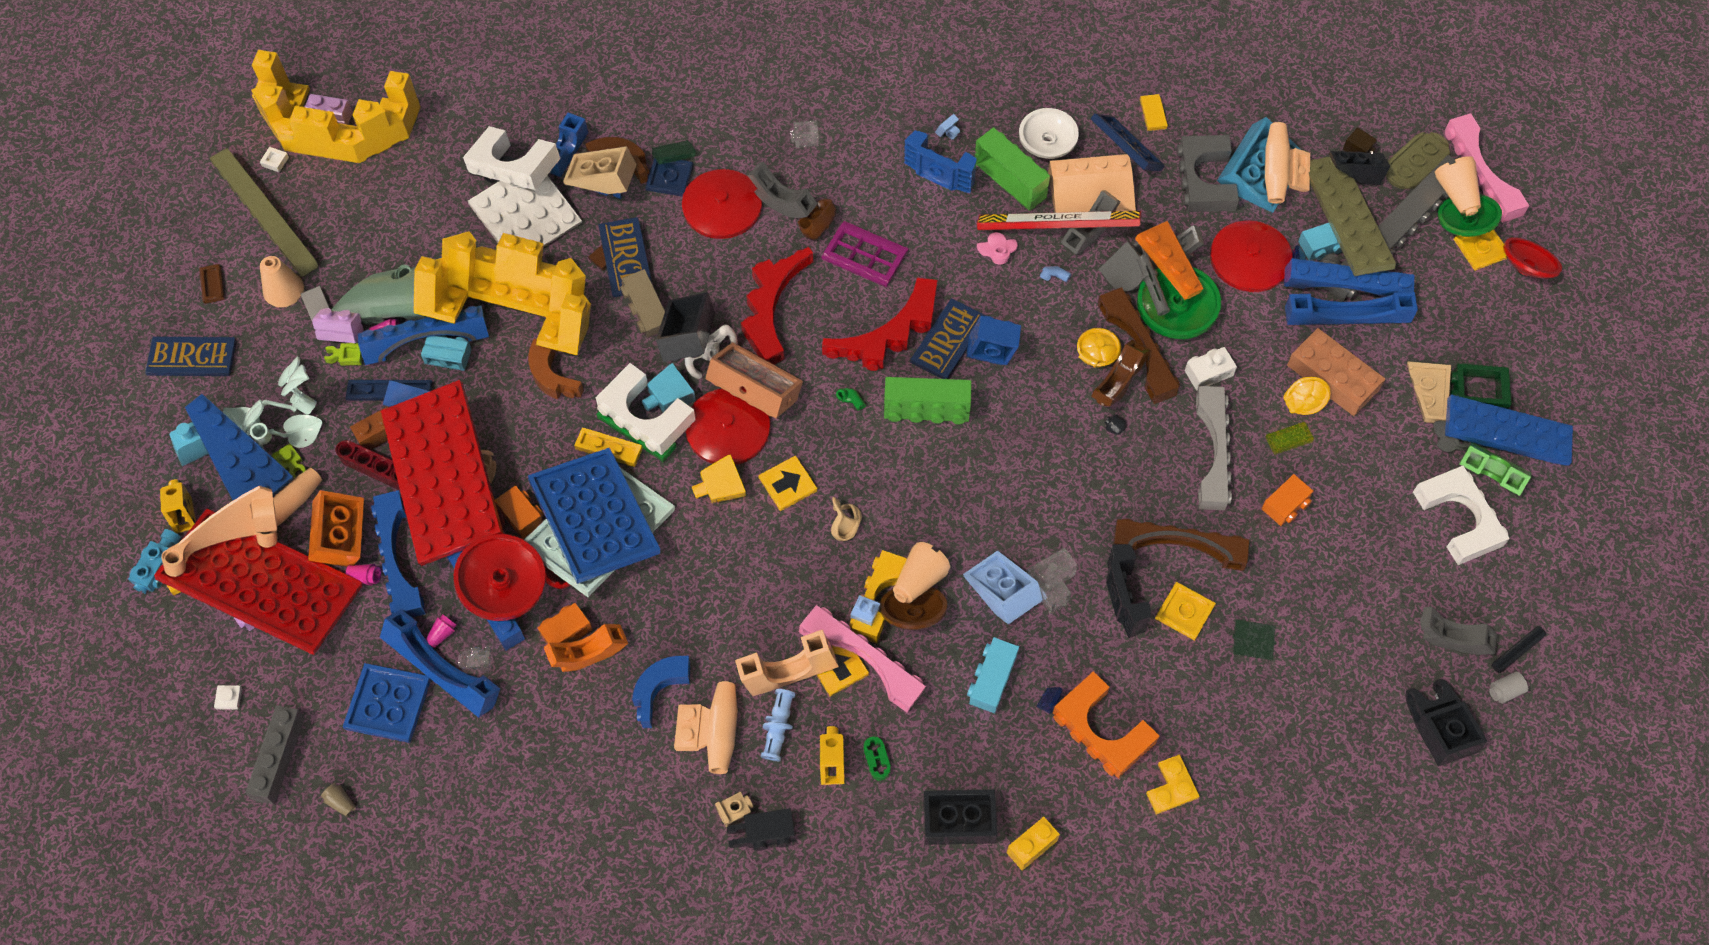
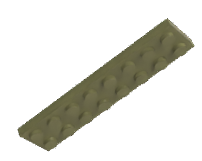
[1309,157,1396,276]

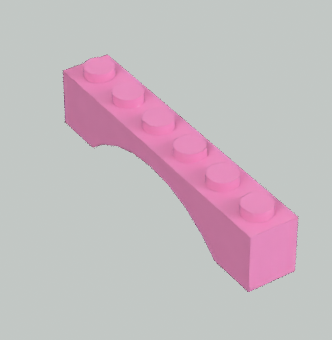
[1445,113,1529,223]
[799,605,926,712]

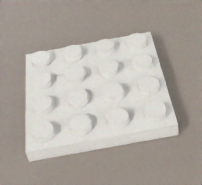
[468,176,582,248]

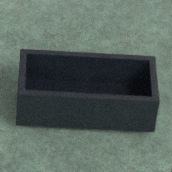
[656,292,715,362]

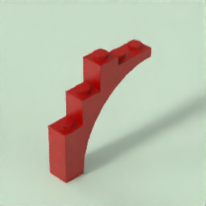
[741,247,813,365]
[822,278,937,371]

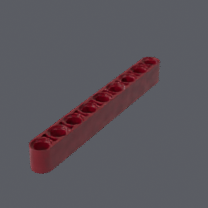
[335,440,506,530]

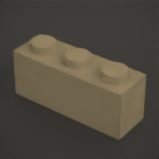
[620,269,665,338]

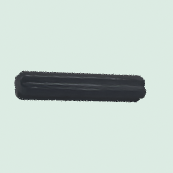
[1491,626,1546,673]

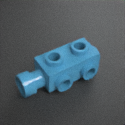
[128,529,181,594]

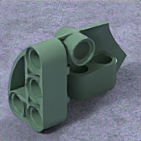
[331,265,427,324]

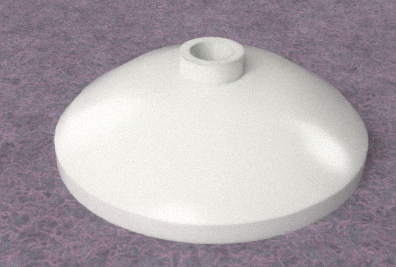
[1019,108,1079,159]

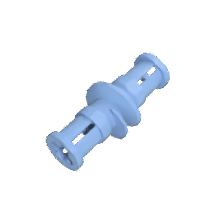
[760,689,796,762]

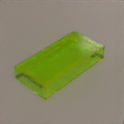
[1265,422,1314,455]

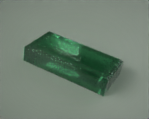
[652,140,696,164]

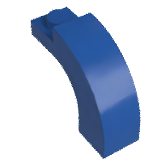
[632,656,690,728]

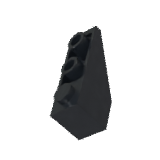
[1329,151,1390,185]

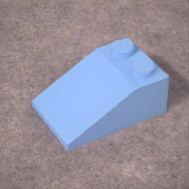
[963,551,1043,624]

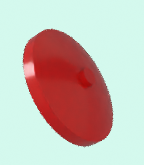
[682,169,762,239]
[1210,220,1293,292]
[685,389,770,465]
[454,534,546,621]

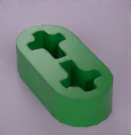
[863,736,891,781]

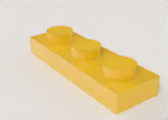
[574,428,643,467]

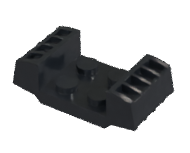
[1106,544,1151,638]

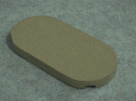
[1386,132,1450,190]

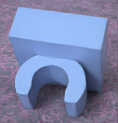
[935,114,960,139]
[851,595,880,626]

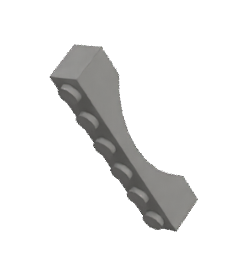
[1196,386,1232,510]

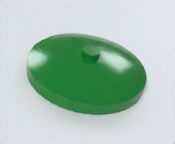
[1137,267,1221,339]

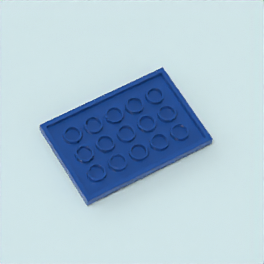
[528,447,660,584]

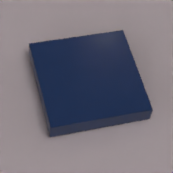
[645,156,694,197]

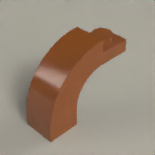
[528,338,584,399]

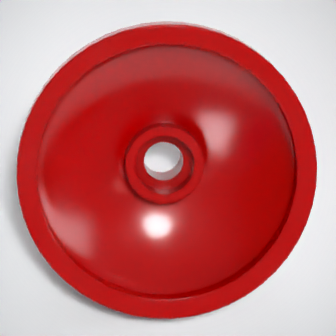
[1503,237,1562,279]

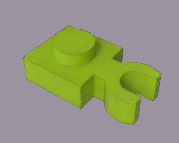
[324,343,362,366]
[272,443,306,478]

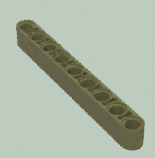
[209,148,319,278]

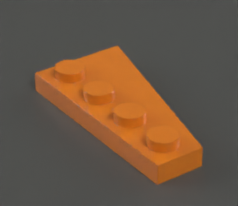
[1135,221,1203,300]

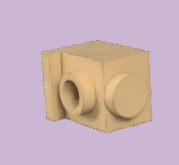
[715,792,754,829]

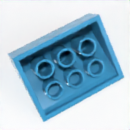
[1217,117,1301,213]

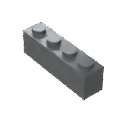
[245,705,305,805]

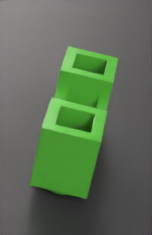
[1460,442,1531,496]

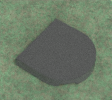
[1099,241,1142,291]

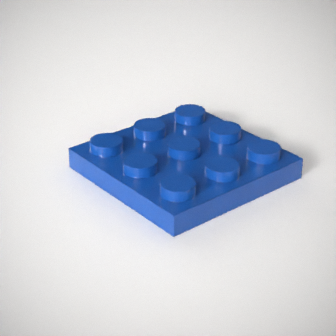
[342,663,431,743]

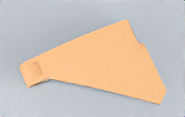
[161,486,278,577]

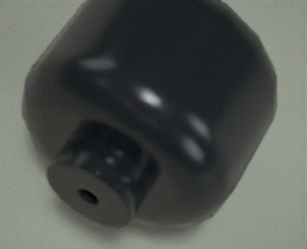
[1104,414,1127,435]

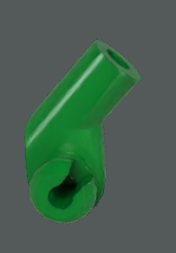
[836,388,866,411]

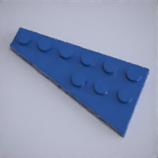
[185,394,294,501]

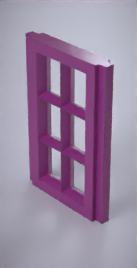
[821,221,908,287]

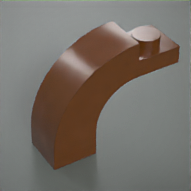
[585,137,649,184]

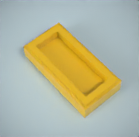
[1140,94,1167,131]

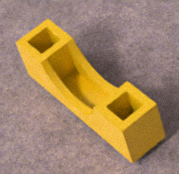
[849,550,907,644]

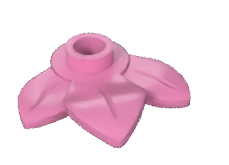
[977,232,1018,264]

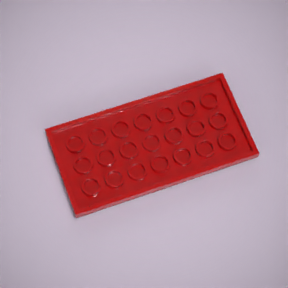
[381,380,504,566]
[154,509,362,655]

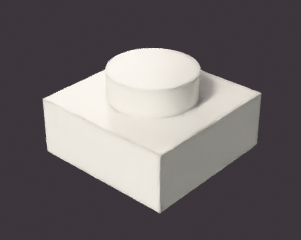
[260,147,289,172]
[214,686,242,709]

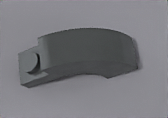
[1061,190,1121,254]

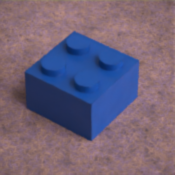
[966,316,1021,365]

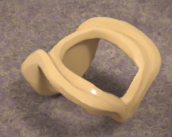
[831,497,862,541]

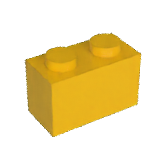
[1007,817,1060,871]

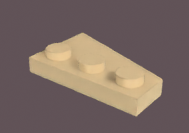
[1407,362,1451,423]

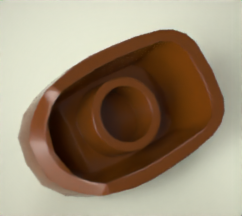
[798,199,837,240]

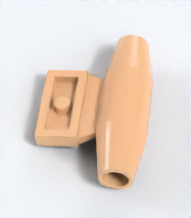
[1265,122,1310,204]
[263,468,322,534]
[674,681,738,774]

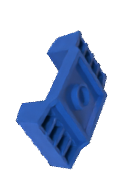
[904,130,977,194]

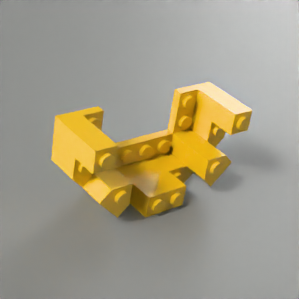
[251,50,420,163]
[414,231,591,355]

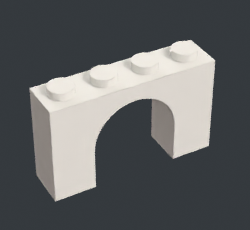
[463,126,560,190]
[596,363,696,455]
[1413,466,1510,565]

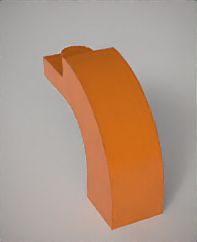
[544,624,629,672]

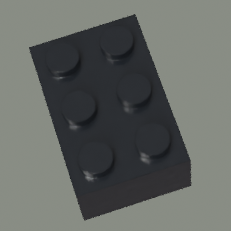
[923,789,997,845]

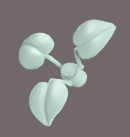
[243,356,317,434]
[223,407,322,449]

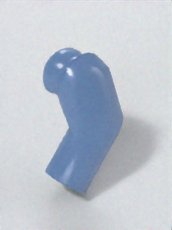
[1040,266,1072,283]

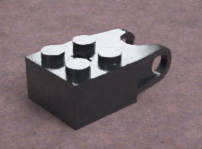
[1405,679,1488,766]

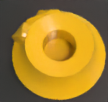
[1077,328,1121,368]
[1283,377,1331,415]

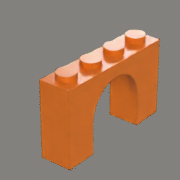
[1053,671,1160,779]

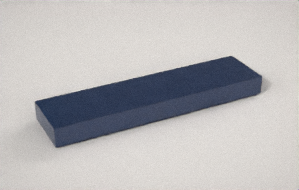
[346,380,433,401]

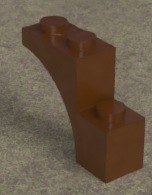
[1091,340,1151,407]

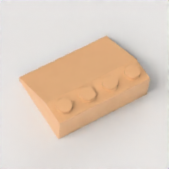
[1048,154,1136,213]

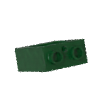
[1450,363,1511,409]

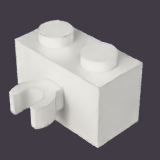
[1185,347,1237,391]

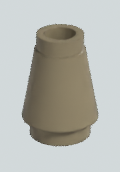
[321,783,356,817]

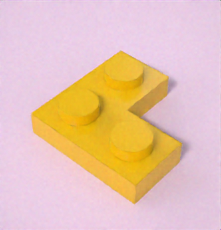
[1146,754,1200,815]

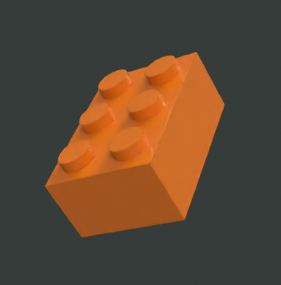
[308,490,364,567]

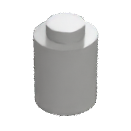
[1489,672,1528,703]

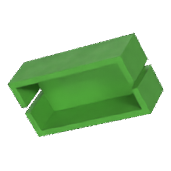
[975,127,1050,211]
[884,377,971,424]

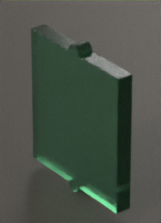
[1232,619,1276,660]

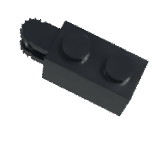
[727,808,795,851]

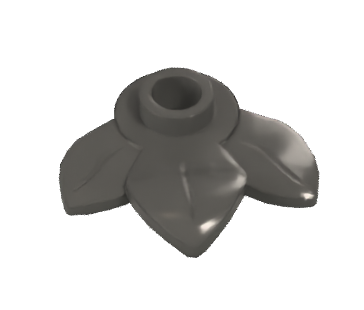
[1433,421,1471,452]

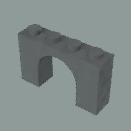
[1176,135,1239,212]

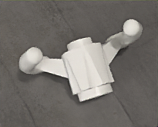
[684,325,738,379]

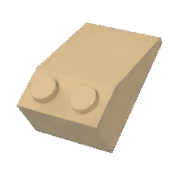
[563,147,637,194]

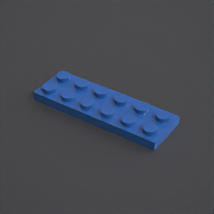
[1445,395,1573,466]

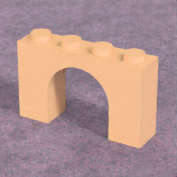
[735,630,839,696]

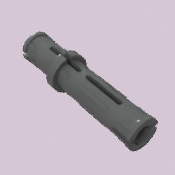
[1136,254,1170,316]

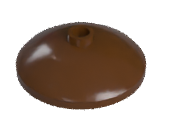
[880,587,947,630]

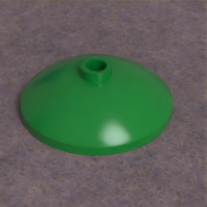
[1438,194,1502,237]

